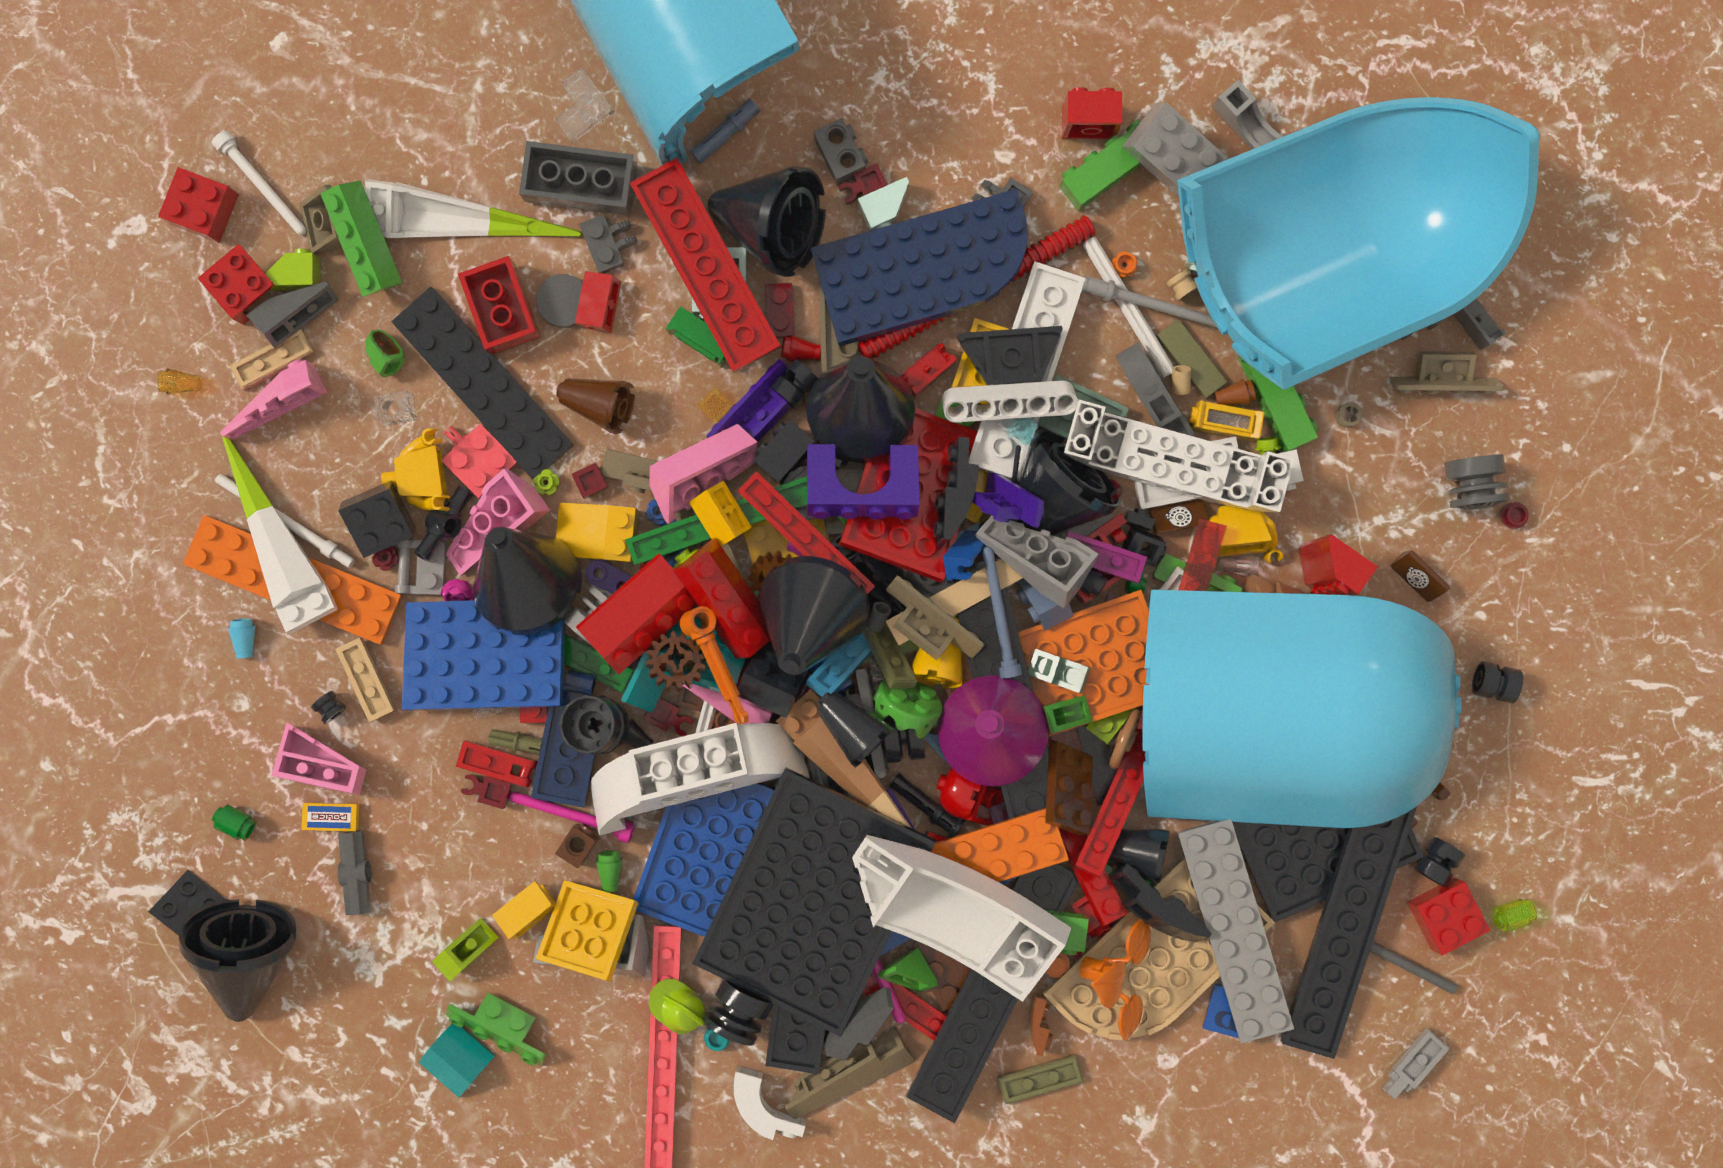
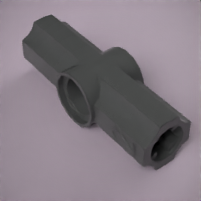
[338,831,372,915]

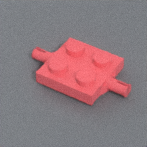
[441,424,518,499]

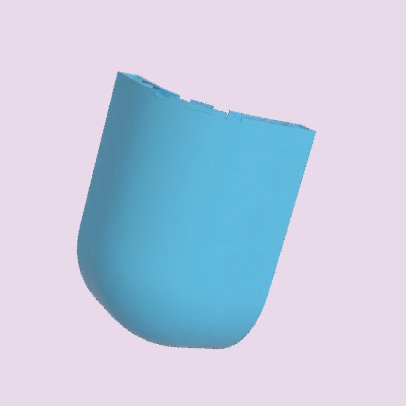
[570,0,799,166]
[1177,97,1540,390]
[1143,590,1461,828]

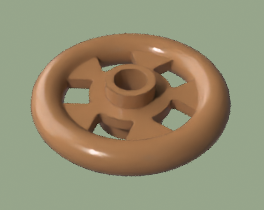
[1109,709,1143,769]

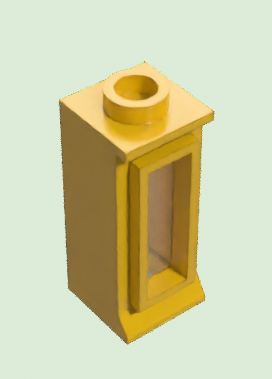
[1189,400,1264,442]

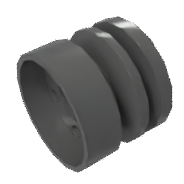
[1444,454,1510,510]

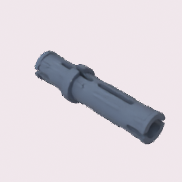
[690,98,761,164]

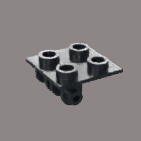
[148,870,227,936]

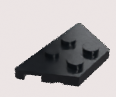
[957,326,1063,386]

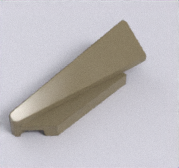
[785,1026,914,1119]

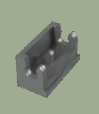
[1453,298,1507,350]

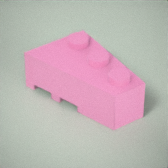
[272,723,367,796]

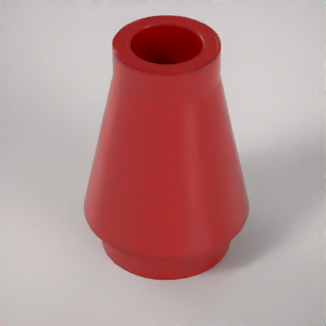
[781,334,821,361]

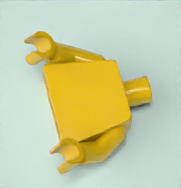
[381,428,450,511]
[1199,505,1283,570]

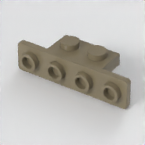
[1390,351,1504,394]
[602,449,658,493]
[886,576,984,660]

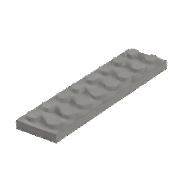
[1177,819,1294,1043]

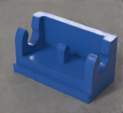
[943,530,985,581]

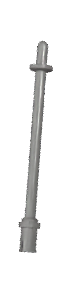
[1081,275,1217,328]

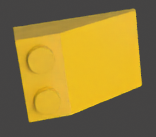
[556,503,639,564]

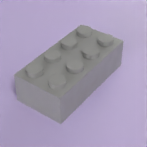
[1122,102,1229,197]

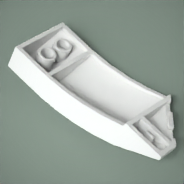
[852,835,1071,1002]

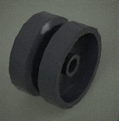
[882,715,925,764]

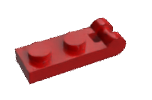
[455,740,537,787]

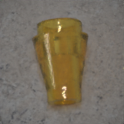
[158,368,201,395]

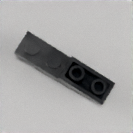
[933,437,979,548]
[1109,864,1212,942]

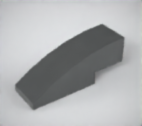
[824,987,894,1061]

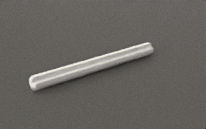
[1083,237,1174,378]

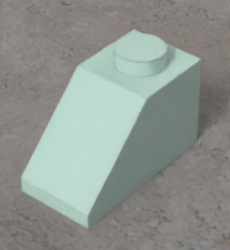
[858,177,909,231]

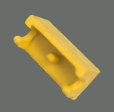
[689,481,752,546]
[492,881,556,939]

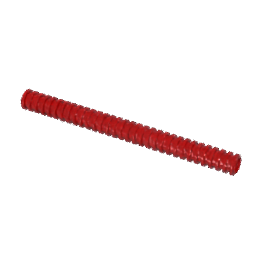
[857,215,1095,359]

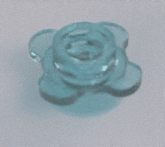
[1006,418,1038,445]

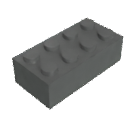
[519,141,637,216]

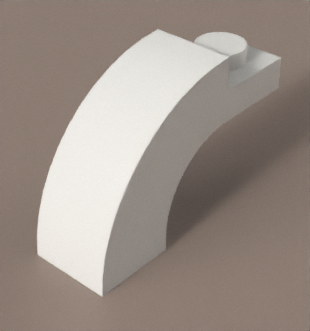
[733,1065,806,1140]

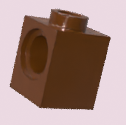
[555,823,599,869]

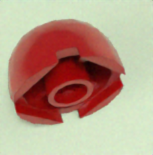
[936,768,981,820]

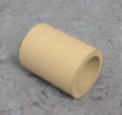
[1172,365,1191,395]

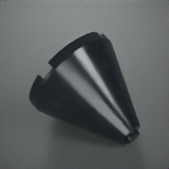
[707,166,826,277]
[806,356,915,463]
[1017,429,1121,536]
[473,527,582,635]
[759,556,870,675]
[179,899,296,1022]

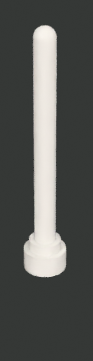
[212,130,306,235]

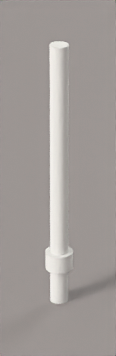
[215,474,355,568]

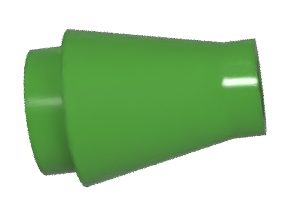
[595,850,623,892]

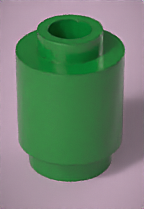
[212,804,256,841]

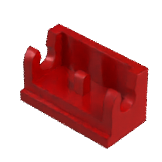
[575,271,621,333]
[901,343,957,398]

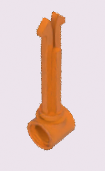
[680,606,749,725]

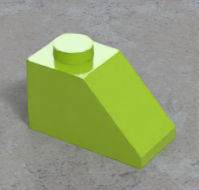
[265,249,321,291]
[432,918,499,982]

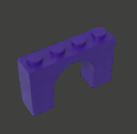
[807,444,920,519]

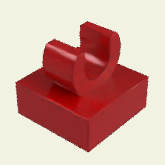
[1097,513,1127,545]

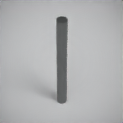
[1370,941,1458,994]

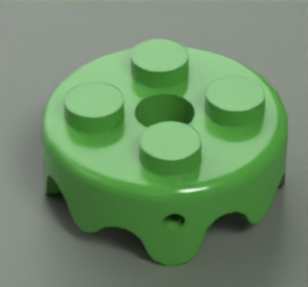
[873,679,942,739]

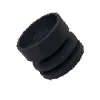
[559,695,630,754]
[703,979,773,1046]

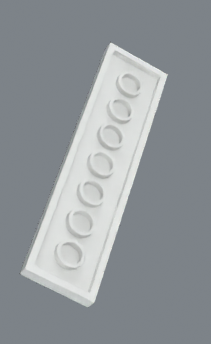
[968,261,1086,482]

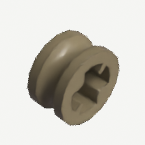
[1336,402,1363,428]

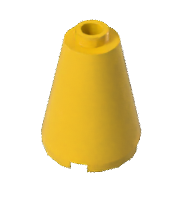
[911,615,963,689]

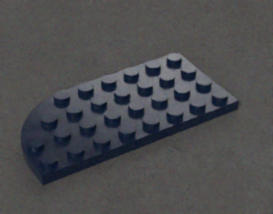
[811,189,1028,347]

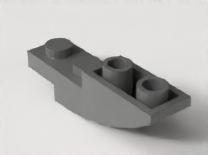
[1116,341,1196,436]

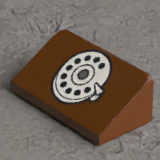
[1149,499,1209,535]
[1391,550,1450,602]

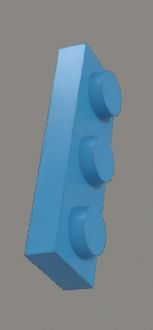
[806,632,872,697]

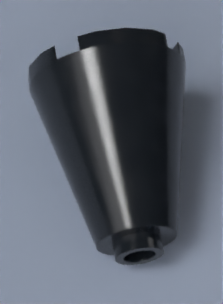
[817,692,894,768]
[1108,829,1170,884]

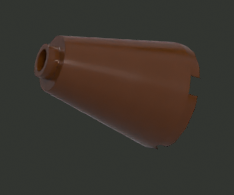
[556,378,635,435]

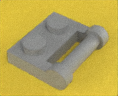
[395,540,447,595]

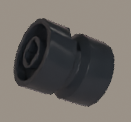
[770,359,818,410]
[1472,661,1523,704]
[1414,836,1466,888]

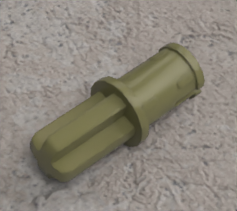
[488,729,542,755]

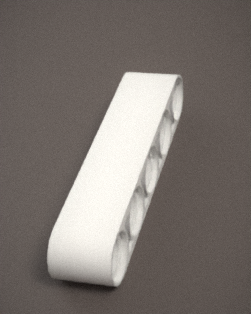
[941,381,1078,422]

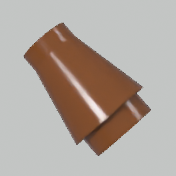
[1214,379,1256,406]

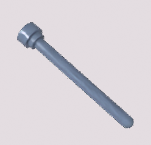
[983,547,1022,679]

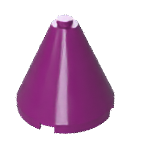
[938,675,1048,786]

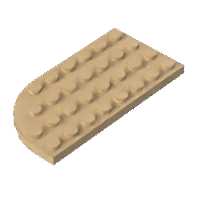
[1043,856,1275,1040]

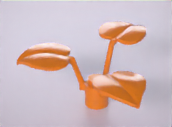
[1080,919,1151,1041]

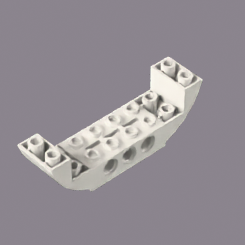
[1064,400,1295,513]
[590,723,810,836]

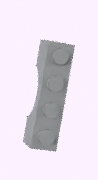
[1212,79,1284,150]

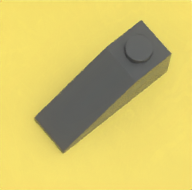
[246,281,339,348]

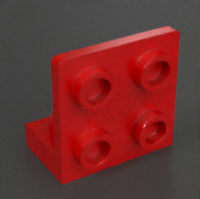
[198,244,274,325]

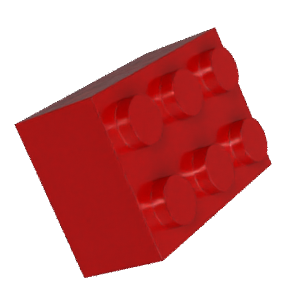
[458,256,541,354]

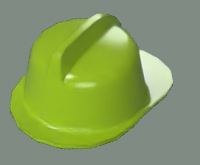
[649,979,705,1034]

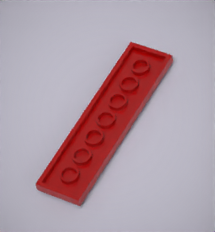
[630,158,781,373]

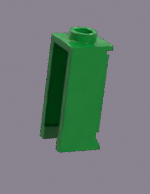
[665,306,728,368]

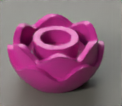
[440,579,474,601]

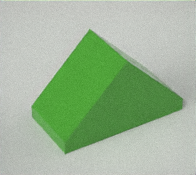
[1044,695,1092,733]
[878,948,937,992]

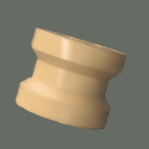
[1166,268,1198,301]

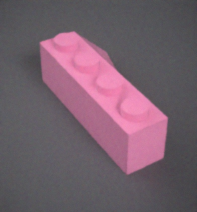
[649,424,758,524]

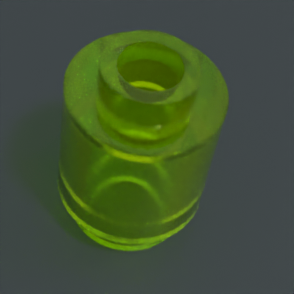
[1492,898,1537,933]

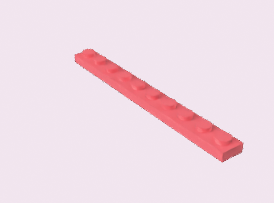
[645,925,682,1168]

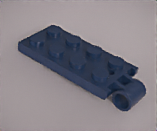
[531,670,607,808]

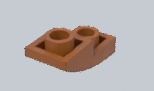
[1030,992,1053,1056]

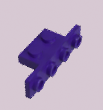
[706,359,791,442]
[972,472,1044,527]

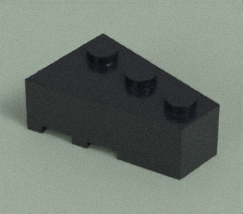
[852,553,915,625]

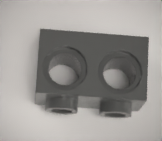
[813,118,868,186]

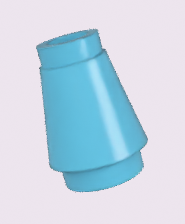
[228,618,256,658]

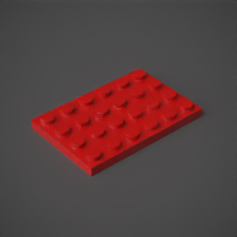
[839,408,978,582]

